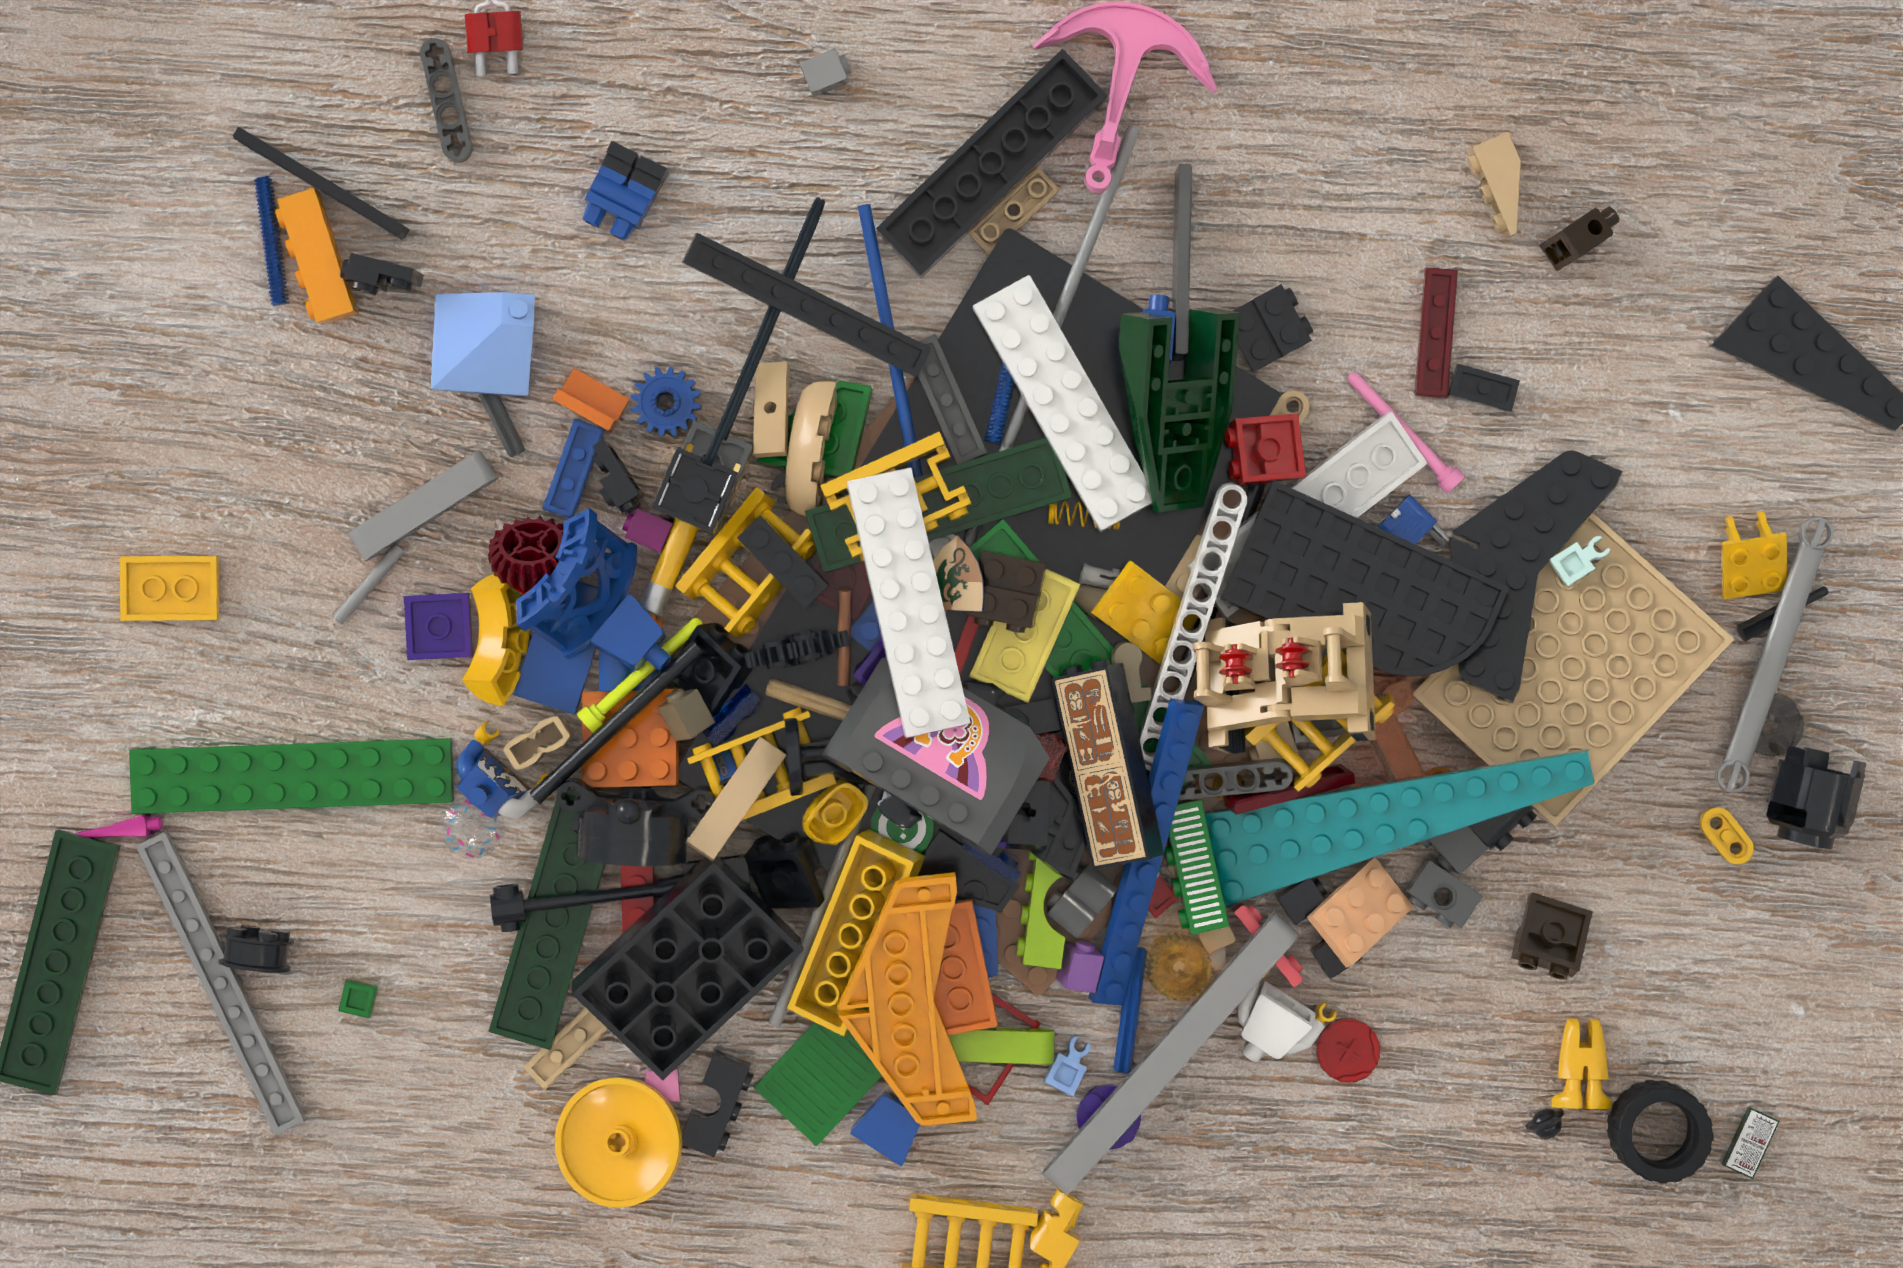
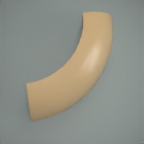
[785,382,837,516]

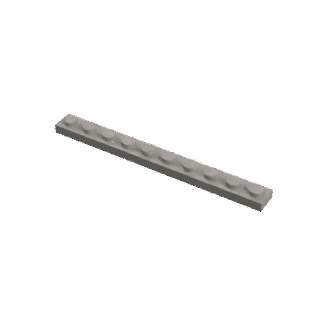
[136,831,306,1135]

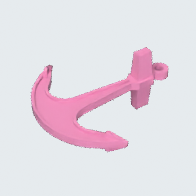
[1033,2,1217,193]

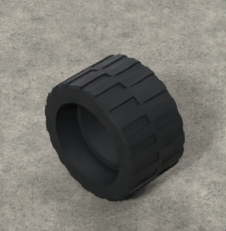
[1607,1080,1714,1184]

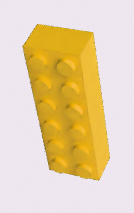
[787,829,925,1036]

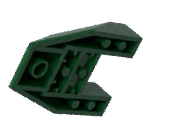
[1119,307,1240,513]

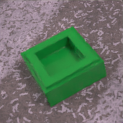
[338,979,378,1018]

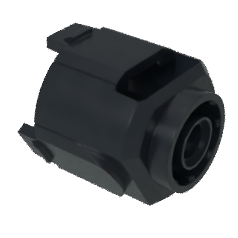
[1766,745,1866,849]

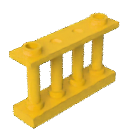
[675,487,817,639]
[1245,649,1395,792]
[687,707,837,821]
[901,1193,1038,1268]

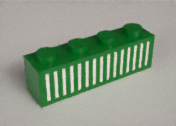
[1164,800,1229,935]

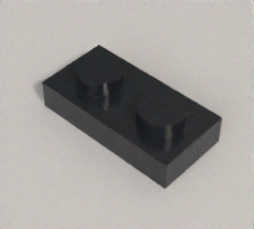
[1448,364,1520,412]

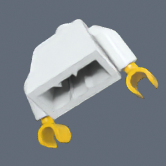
[1238,971,1337,1062]

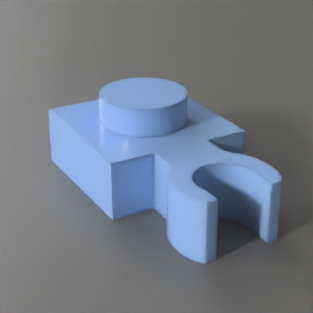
[1043,1036,1091,1096]

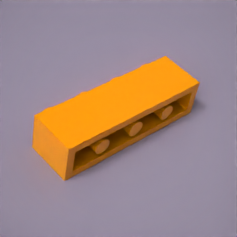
[275,188,359,325]

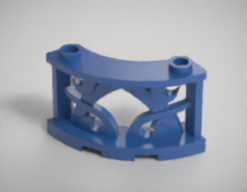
[516,508,637,659]

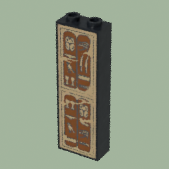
[1052,659,1165,870]

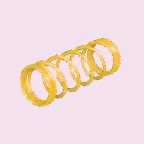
[1048,500,1120,530]

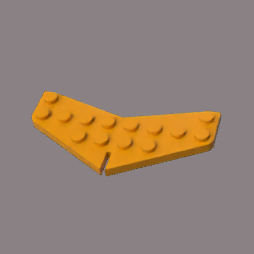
[837,872,977,1126]

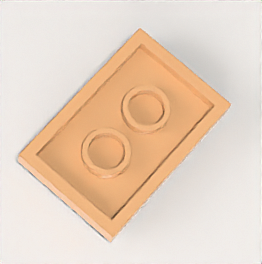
[1307,857,1414,968]

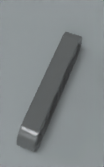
[420,38,473,163]
[1179,758,1293,800]

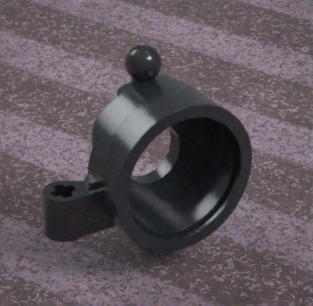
[556,778,716,867]

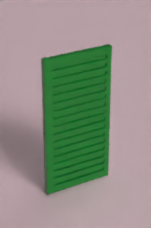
[754,1007,882,1146]

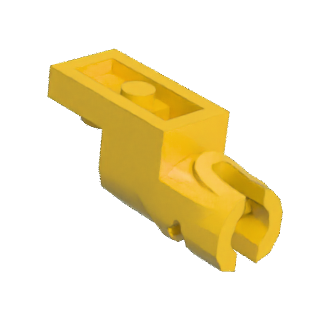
[1030,1188,1084,1268]

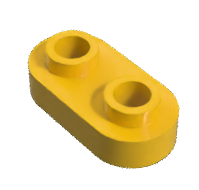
[1699,807,1754,865]

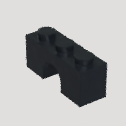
[737,515,830,608]
[1275,878,1363,979]
[682,1050,754,1157]

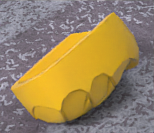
[802,779,868,845]

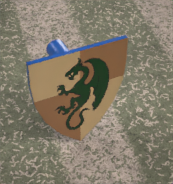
[933,535,984,612]

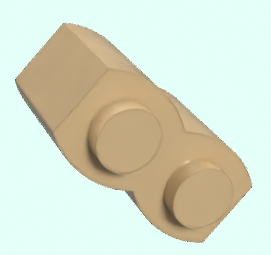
[503,715,574,770]

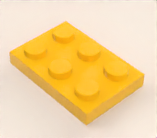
[120,556,220,621]
[1091,560,1199,664]

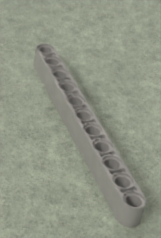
[1042,912,1299,1195]

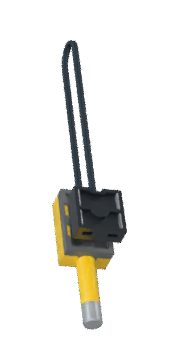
[640,197,825,616]

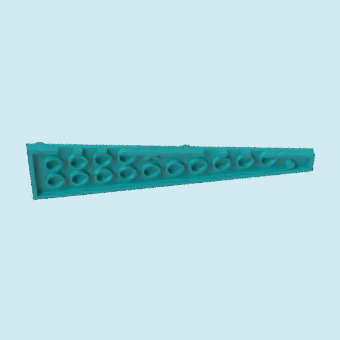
[1204,749,1595,907]

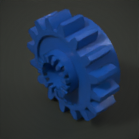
[631,366,702,437]

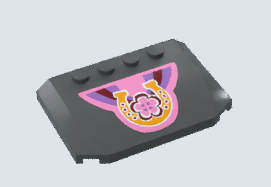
[822,658,1050,857]

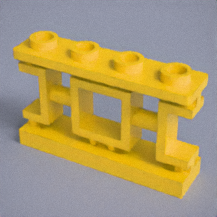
[820,432,972,561]

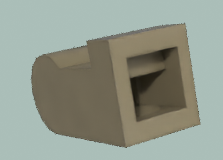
[1111,641,1152,703]

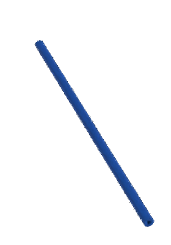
[858,204,923,478]

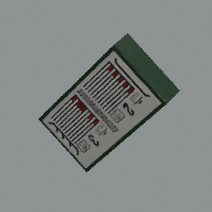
[1722,1106,1780,1179]

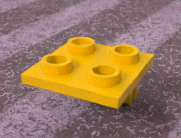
[1721,511,1787,600]

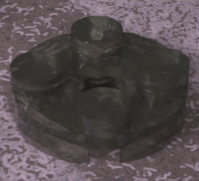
[1737,693,1804,757]

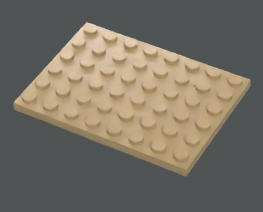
[1412,513,1735,828]

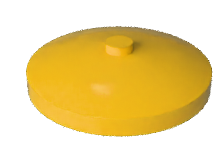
[555,1077,682,1208]

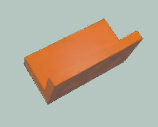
[552,368,630,433]

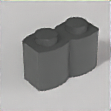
[1046,864,1118,938]

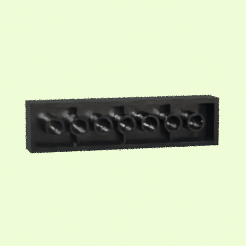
[876,49,1107,279]

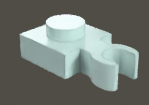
[1549,536,1610,588]

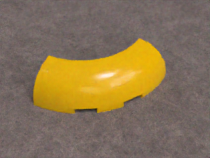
[461,574,529,706]

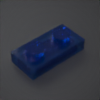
[702,684,761,746]
[961,841,1022,884]

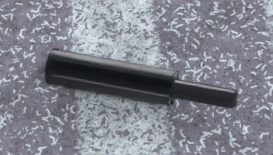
[1736,586,1829,642]

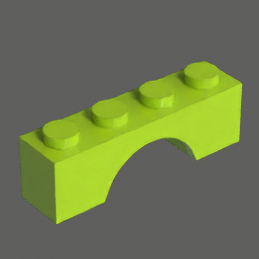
[1016,851,1065,969]

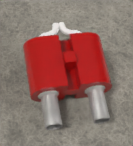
[465,0,523,76]

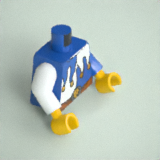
[456,721,553,819]

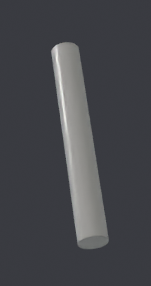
[333,543,405,624]

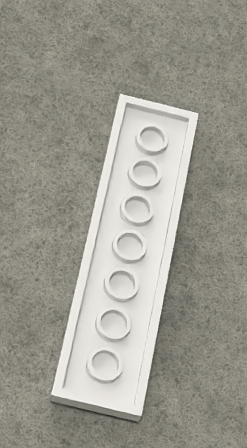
[973,275,1152,532]
[1187,412,1428,618]
[846,468,971,738]

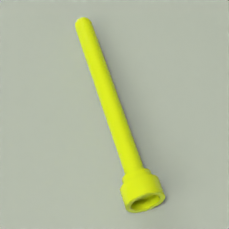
[577,618,702,733]

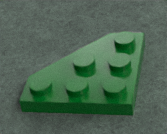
[757,381,873,478]

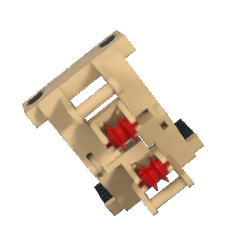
[1193,602,1376,755]

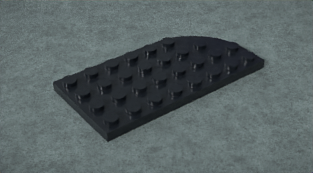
[1220,480,1510,677]

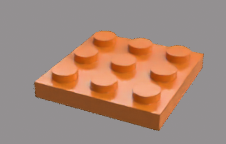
[582,689,679,788]

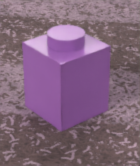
[1056,940,1104,993]

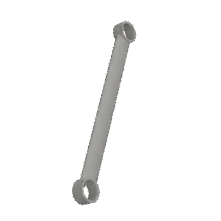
[1715,517,1834,793]

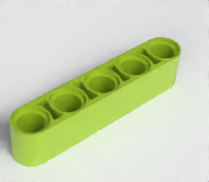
[948,1027,1055,1064]

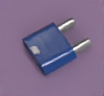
[1377,494,1450,546]

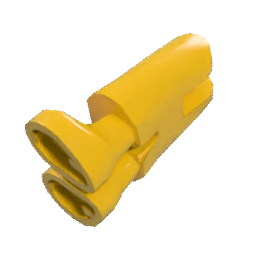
[1551,1018,1612,1109]

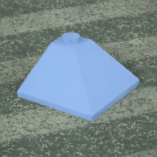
[431,292,535,397]

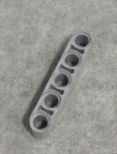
[348,451,498,562]

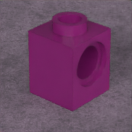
[622,508,673,553]

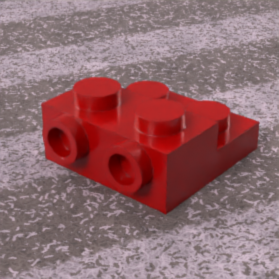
[1225,413,1306,486]

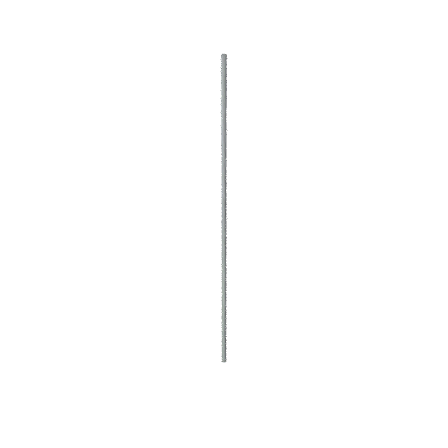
[768,125,1140,1028]

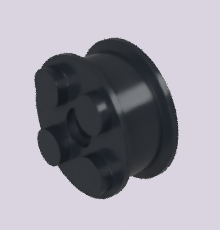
[218,925,294,973]

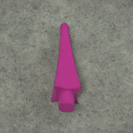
[76,813,163,838]

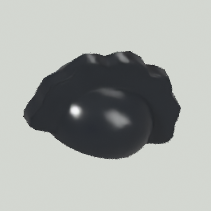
[1526,1108,1564,1139]

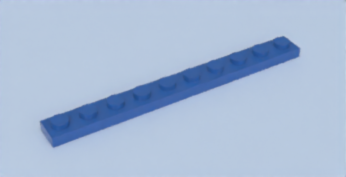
[1088,698,1204,1006]

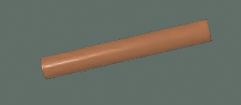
[837,589,852,686]

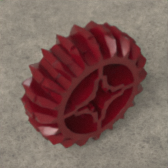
[488,515,564,592]

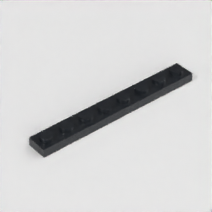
[682,233,931,377]

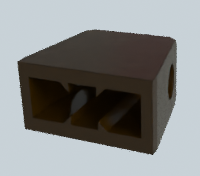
[1539,206,1620,271]

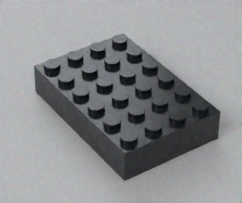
[572,856,803,1081]

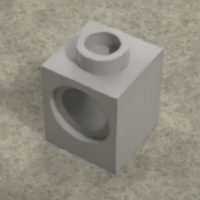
[800,48,851,97]

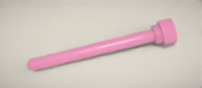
[1347,372,1465,494]

